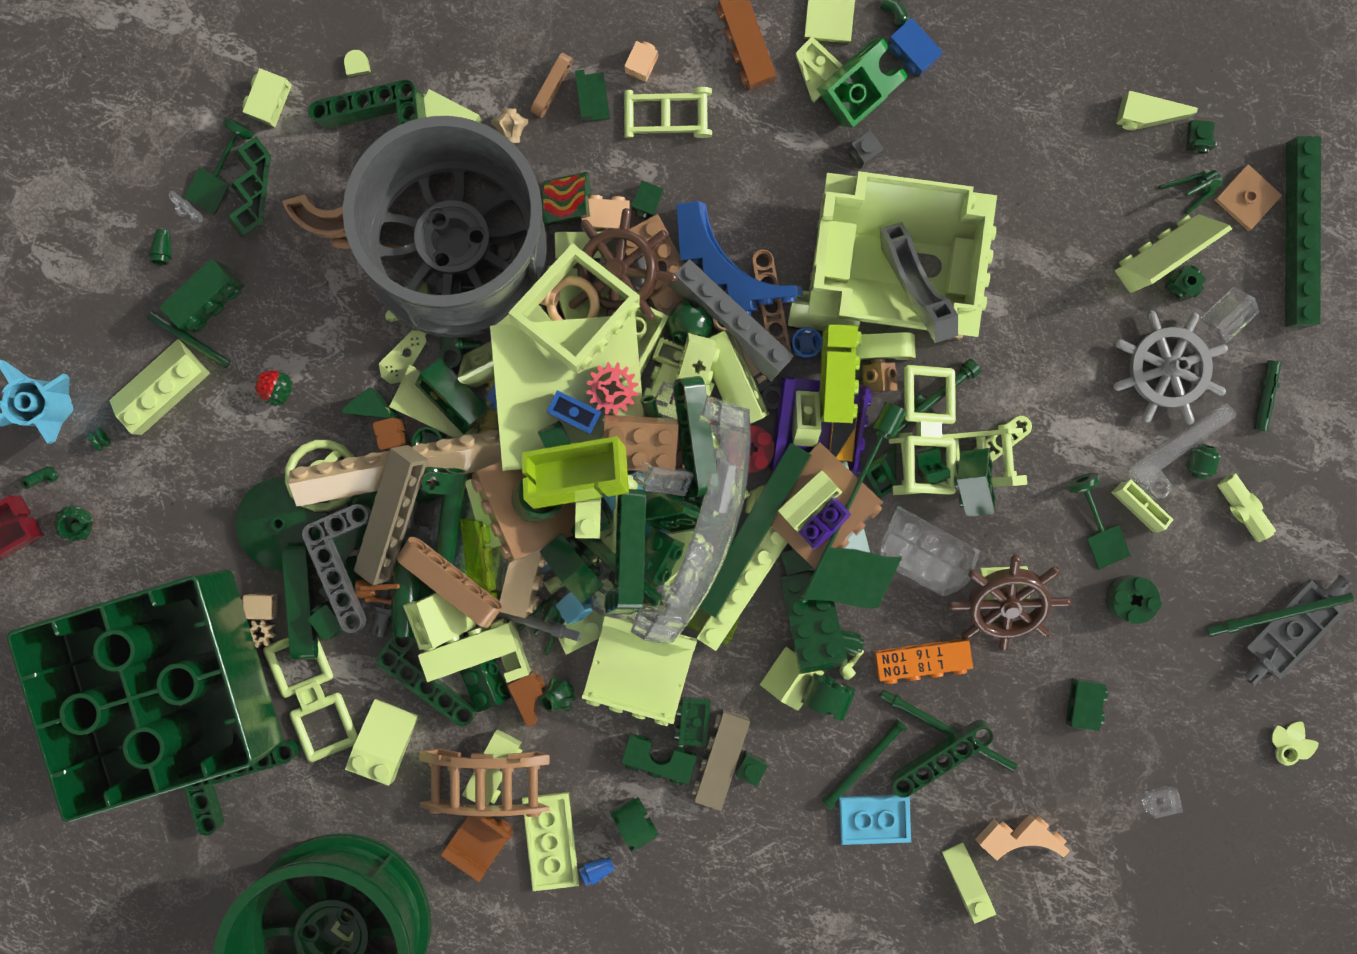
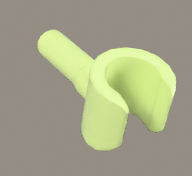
[839,650,864,680]

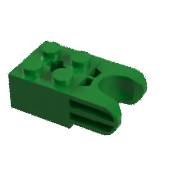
[817,38,907,128]

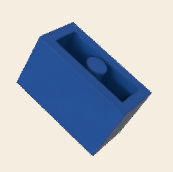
[888,18,943,78]
[546,390,601,435]

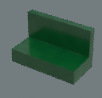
[575,69,610,123]

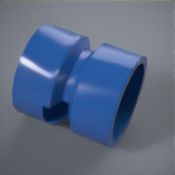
[790,327,823,360]

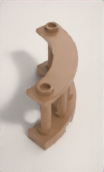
[420,748,550,817]

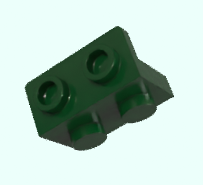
[644,527,685,586]
[460,659,510,713]
[674,697,711,747]

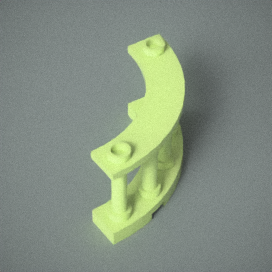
[889,424,1027,495]

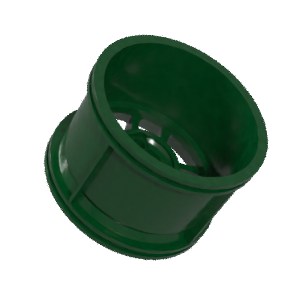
[213,833,432,954]

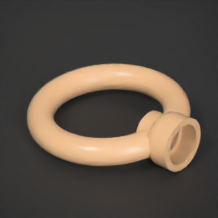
[540,276,600,321]

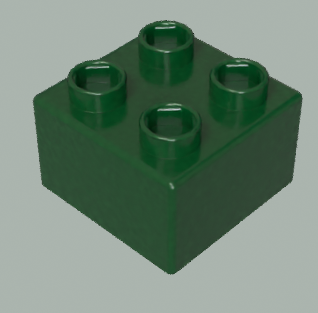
[7,569,283,822]

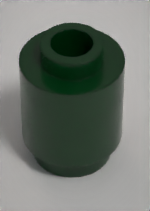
[841,630,864,657]

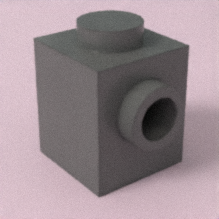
[848,130,884,169]

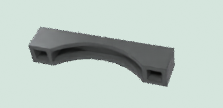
[880,222,958,343]
[668,259,794,382]

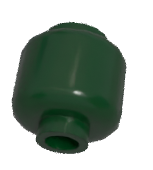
[1186,444,1221,480]

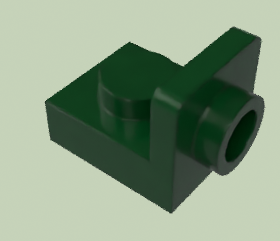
[1186,120,1217,154]

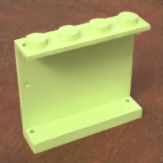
[582,614,697,726]

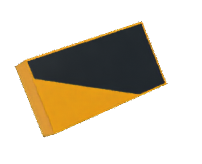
[829,418,857,461]

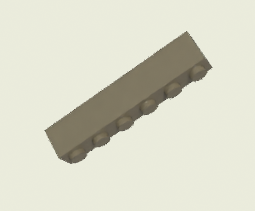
[354,445,428,585]

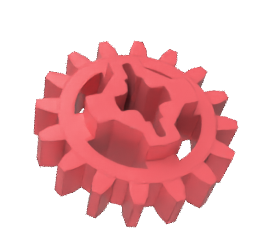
[586,362,639,415]

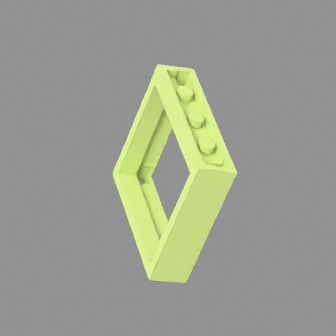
[509,243,640,374]

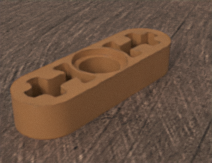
[531,53,573,118]

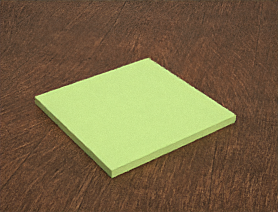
[490,315,644,471]

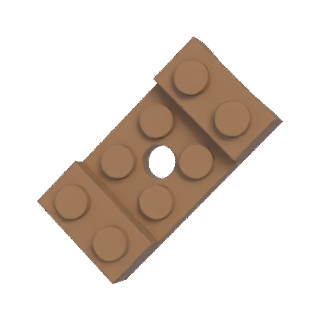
[625,214,684,316]

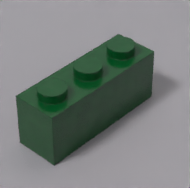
[415,359,489,435]

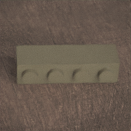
[691,709,750,811]

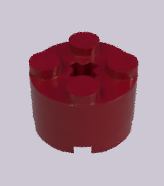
[726,425,774,473]

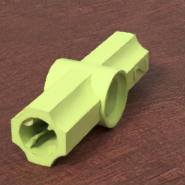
[1217,474,1276,542]

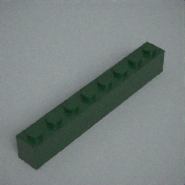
[1285,136,1321,327]

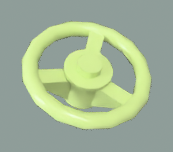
[285,440,355,512]

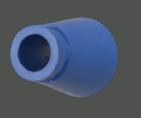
[579,857,615,886]

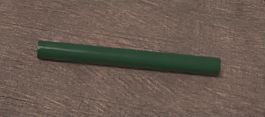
[147,311,231,369]

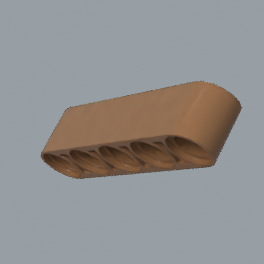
[751,250,791,353]
[397,537,502,628]

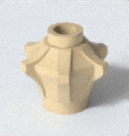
[491,108,528,143]

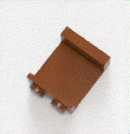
[441,816,514,882]

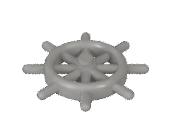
[1113,310,1228,425]

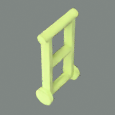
[624,87,712,138]

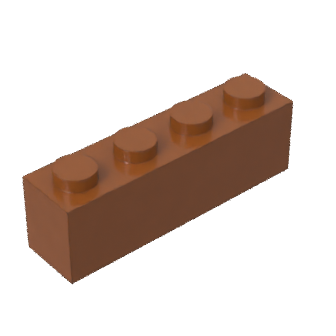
[715,0,776,91]

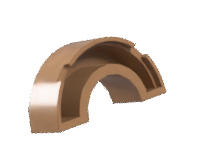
[282,194,346,239]

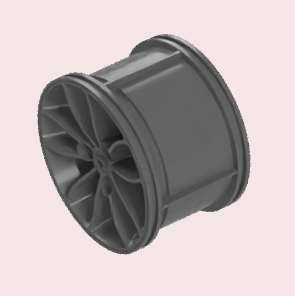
[343,116,547,338]

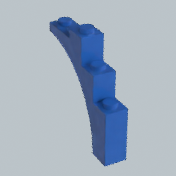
[676,201,803,316]

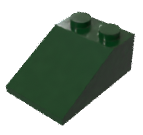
[645,488,721,534]

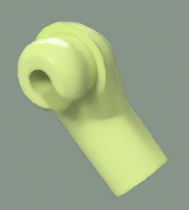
[745,485,766,514]

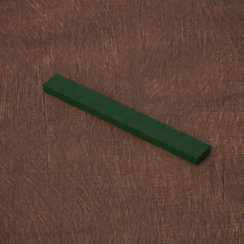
[696,443,812,618]

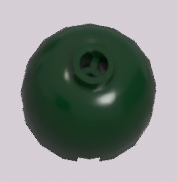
[667,300,714,346]

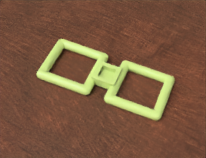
[904,365,956,494]
[263,637,358,762]

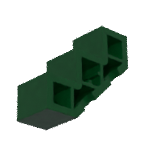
[227,136,271,238]

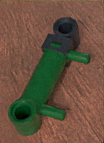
[437,258,482,370]

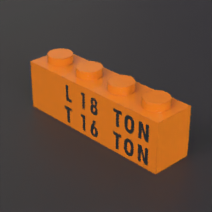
[873,638,973,684]

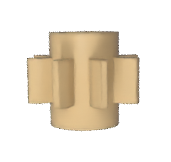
[250,619,277,648]

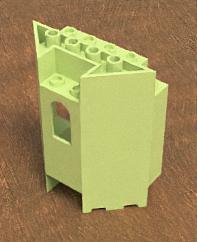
[808,171,997,337]

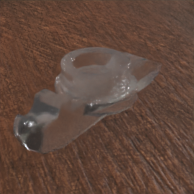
[169,191,203,223]

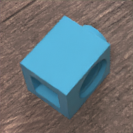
[556,592,599,625]

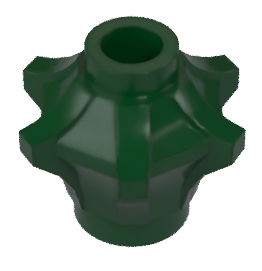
[540,677,576,712]

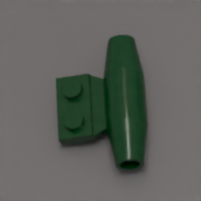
[391,542,436,638]

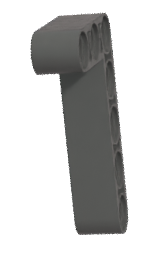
[302,504,372,633]

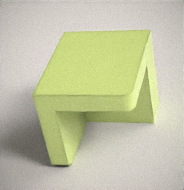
[501,646,531,683]

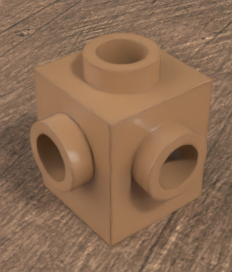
[862,358,898,393]

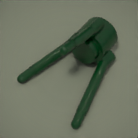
[1159,170,1223,214]
[517,596,562,655]

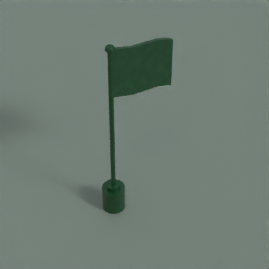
[799,402,907,609]

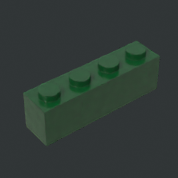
[320,491,378,572]

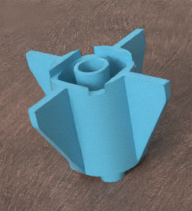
[0,360,73,444]

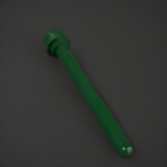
[895,359,981,436]

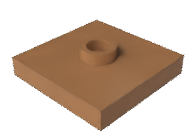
[1214,164,1282,231]

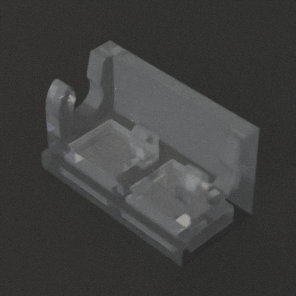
[633,462,694,496]

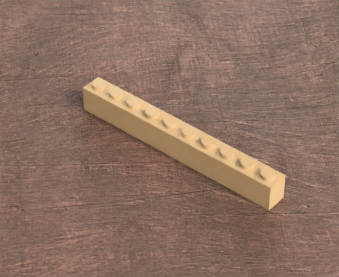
[289,430,502,506]

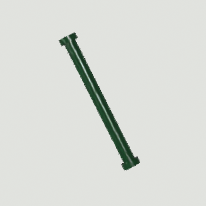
[822,719,907,810]

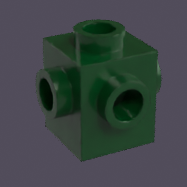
[1165,265,1206,301]

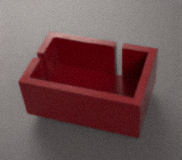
[0,495,44,561]

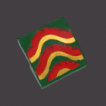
[542,172,591,225]

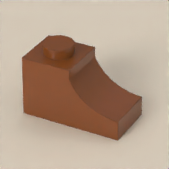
[507,670,546,727]

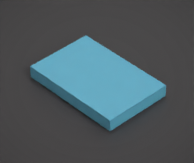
[839,795,911,845]

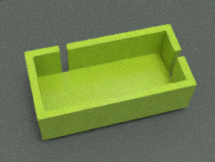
[819,325,861,423]
[522,436,629,509]

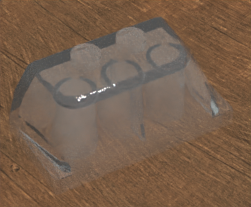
[880,506,980,596]

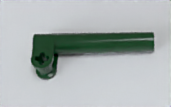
[421,467,467,565]

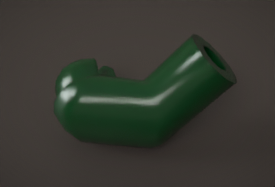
[880,0,909,28]
[20,466,59,489]

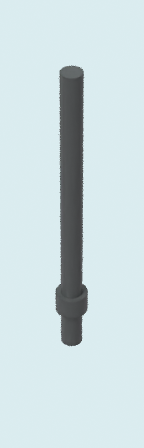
[497,612,582,642]

